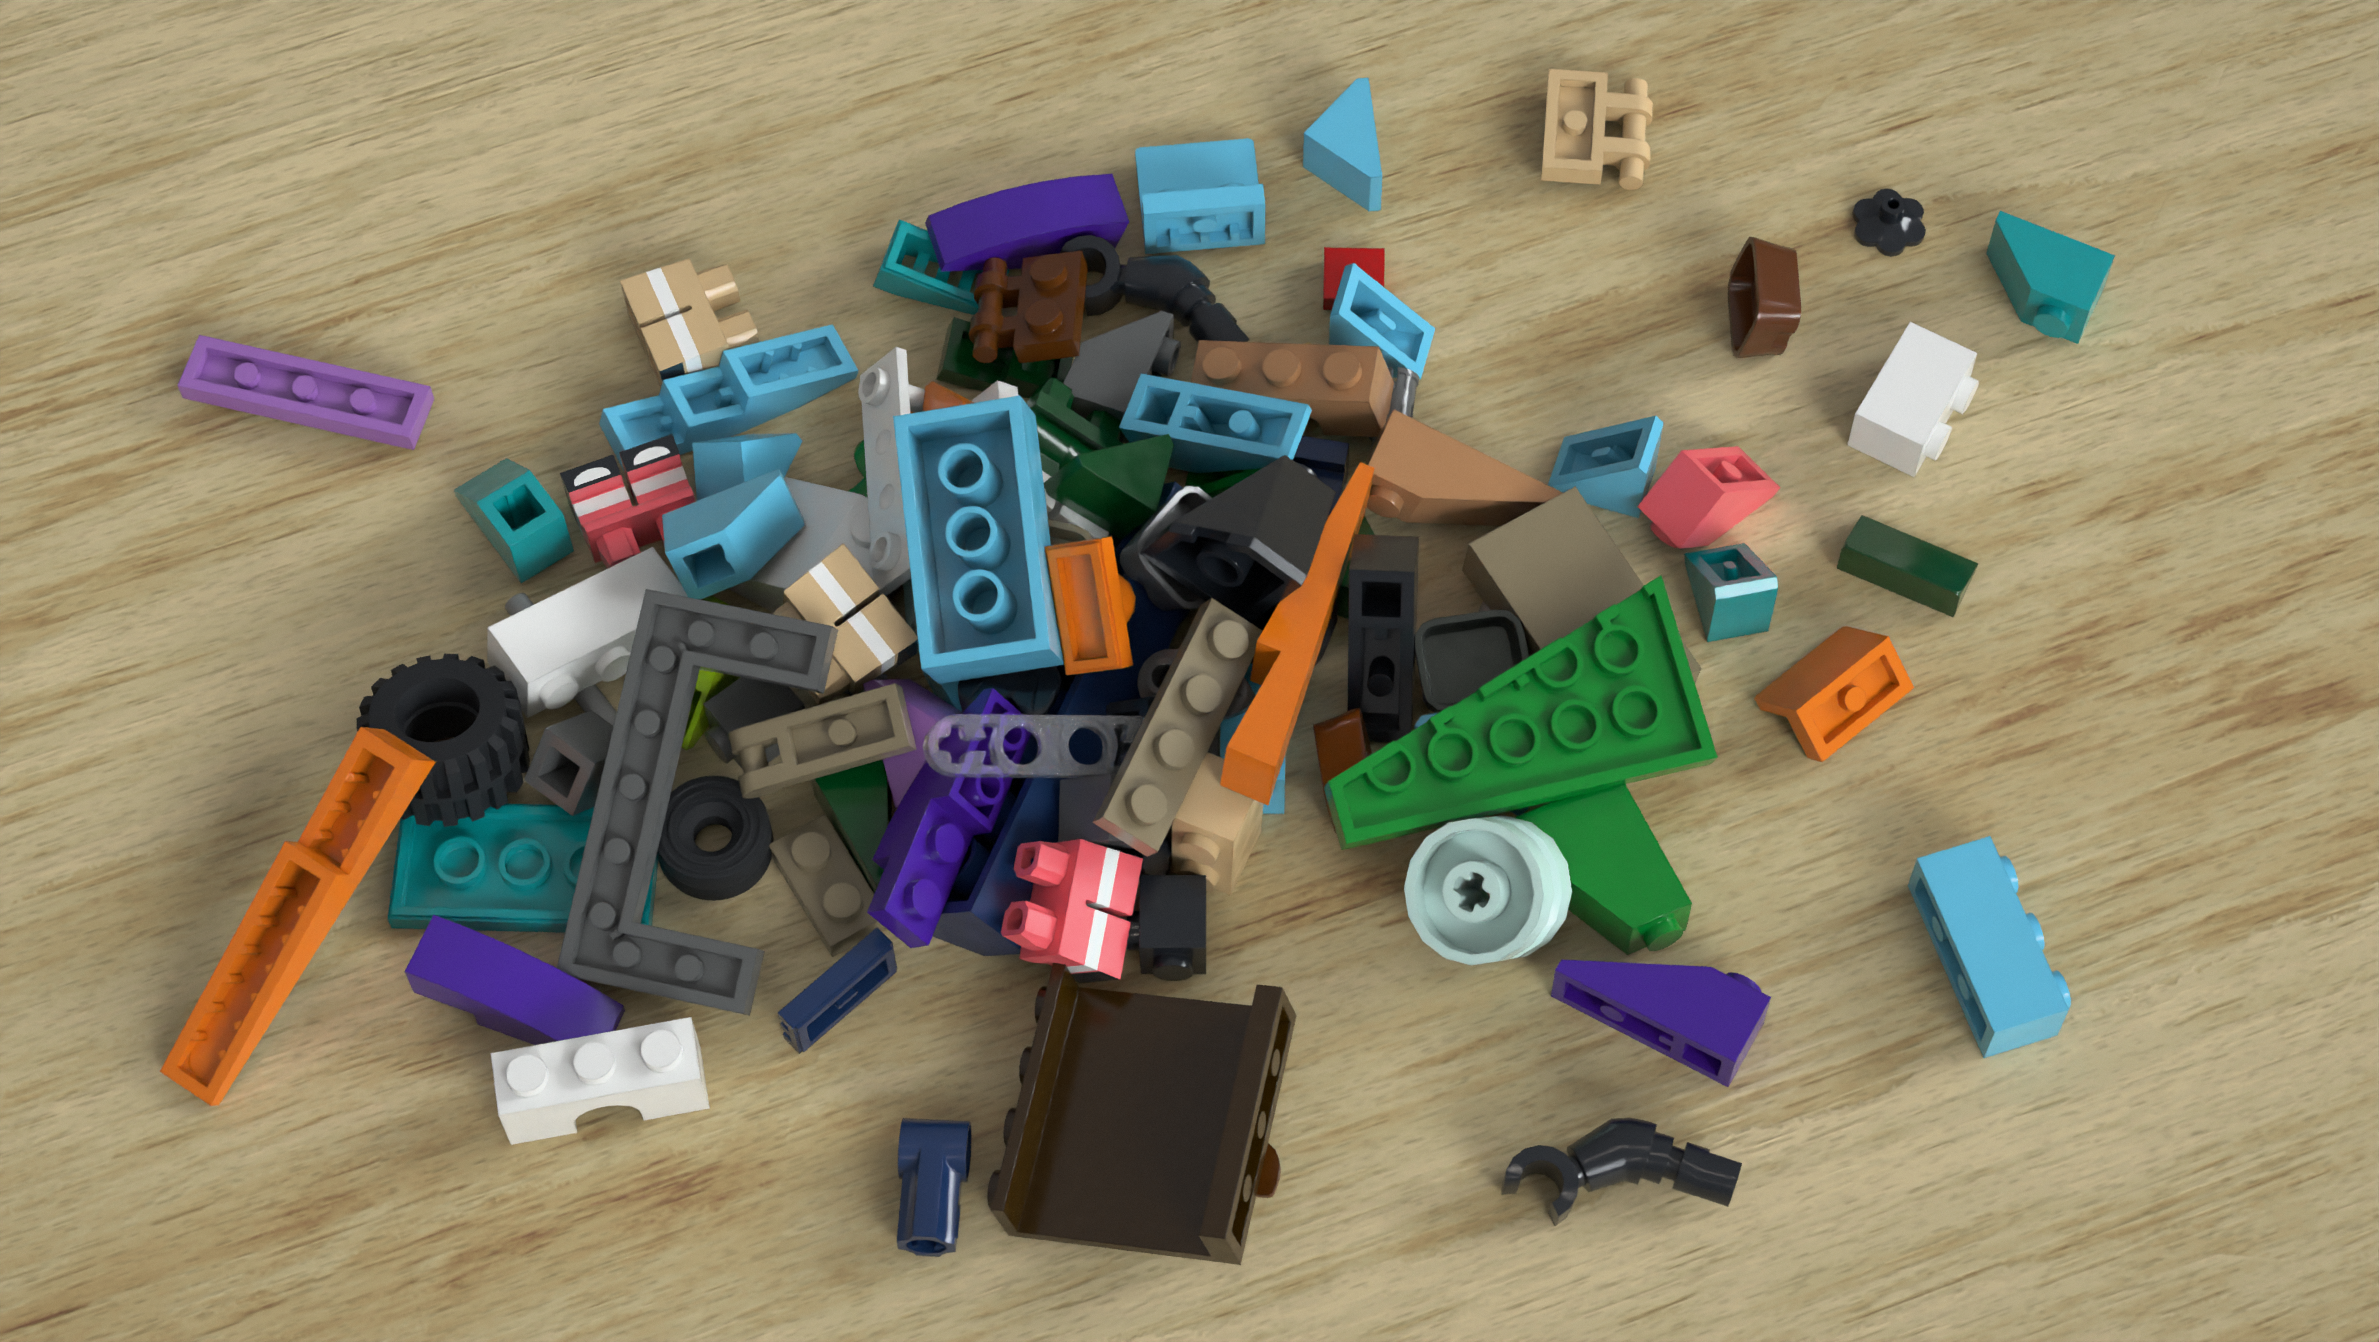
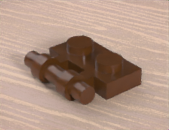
[969,250,1088,363]

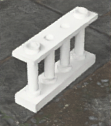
[858,347,1018,596]

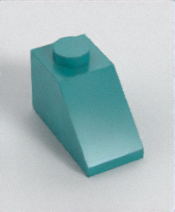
[1986,211,2115,344]

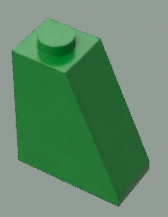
[1515,784,1692,955]

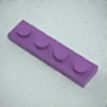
[177,335,434,450]

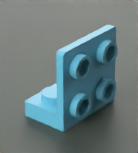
[1135,138,1265,254]

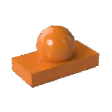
[1045,536,1136,675]

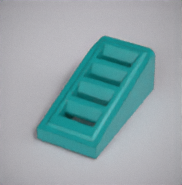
[873,219,1010,315]

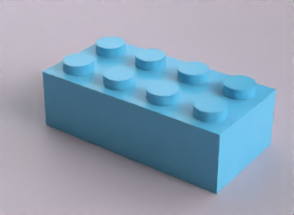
[893,395,1064,684]

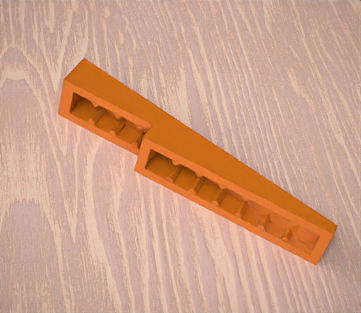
[1220,462,1375,805]
[160,727,436,1106]

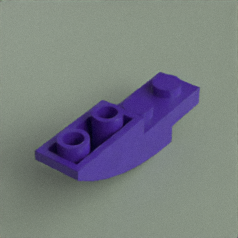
[867,688,1035,948]

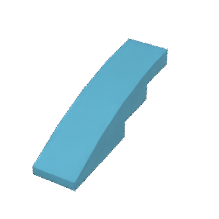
[599,324,859,470]

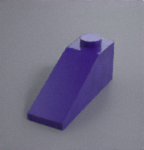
[1551,959,1771,1087]

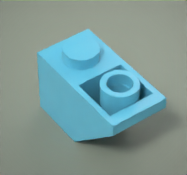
[662,469,805,600]

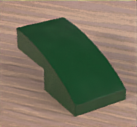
[936,317,1073,398]

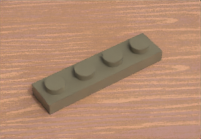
[1092,598,1262,857]

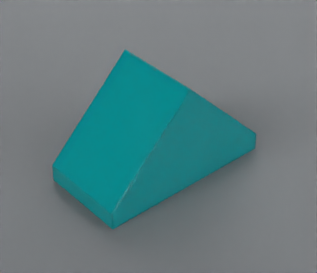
[1684,543,1778,642]

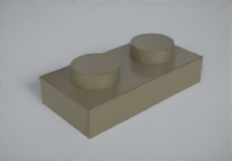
[769,814,886,957]

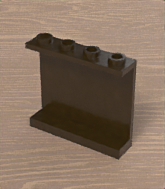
[987,963,1297,1265]

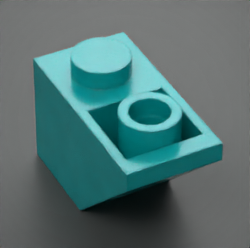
[454,458,574,583]

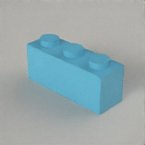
[1908,836,2071,1058]

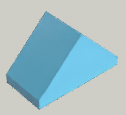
[1303,78,1382,211]
[1329,263,1435,379]
[1548,416,1664,518]
[692,433,802,501]

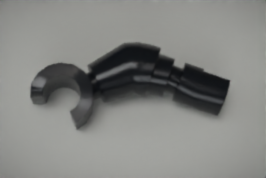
[1060,235,1249,343]
[1501,1117,1742,1226]

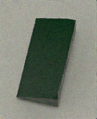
[1837,515,1978,617]

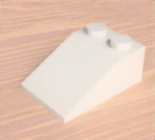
[728,477,900,613]

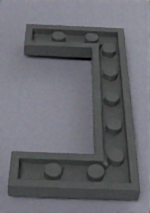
[557,589,838,1016]

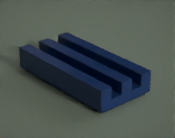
[778,927,897,1054]

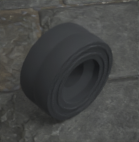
[657,776,774,901]

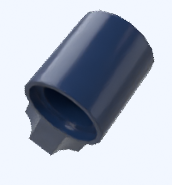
[897,1118,972,1257]

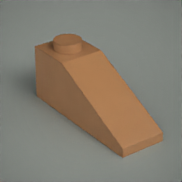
[1365,409,1563,526]

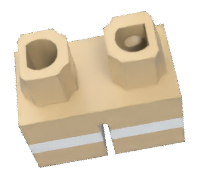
[620,258,760,388]
[773,543,918,705]

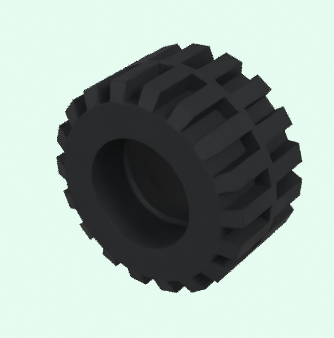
[357,653,530,827]

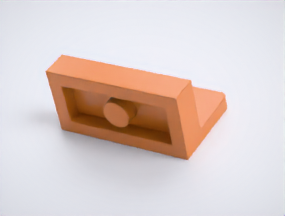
[1754,626,1914,762]

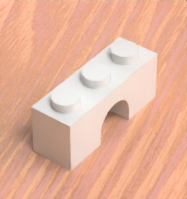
[491,1017,710,1145]

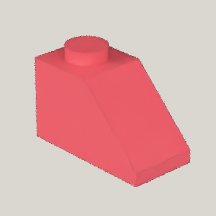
[1637,446,1781,549]

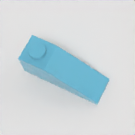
[1119,373,1312,473]

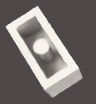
[1848,322,1979,477]

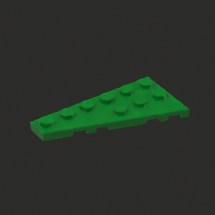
[1324,575,1718,850]

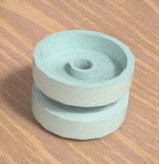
[1404,816,1572,965]

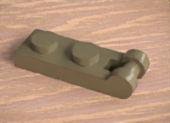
[728,683,917,798]

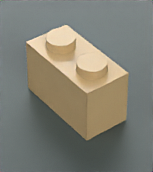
[1171,752,1263,895]

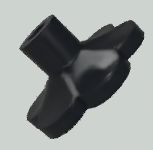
[1853,189,1926,257]

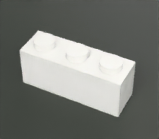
[487,547,688,718]

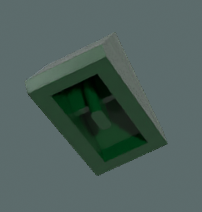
[1044,434,1174,540]

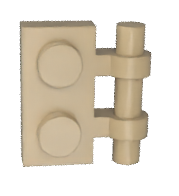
[1541,69,1653,190]

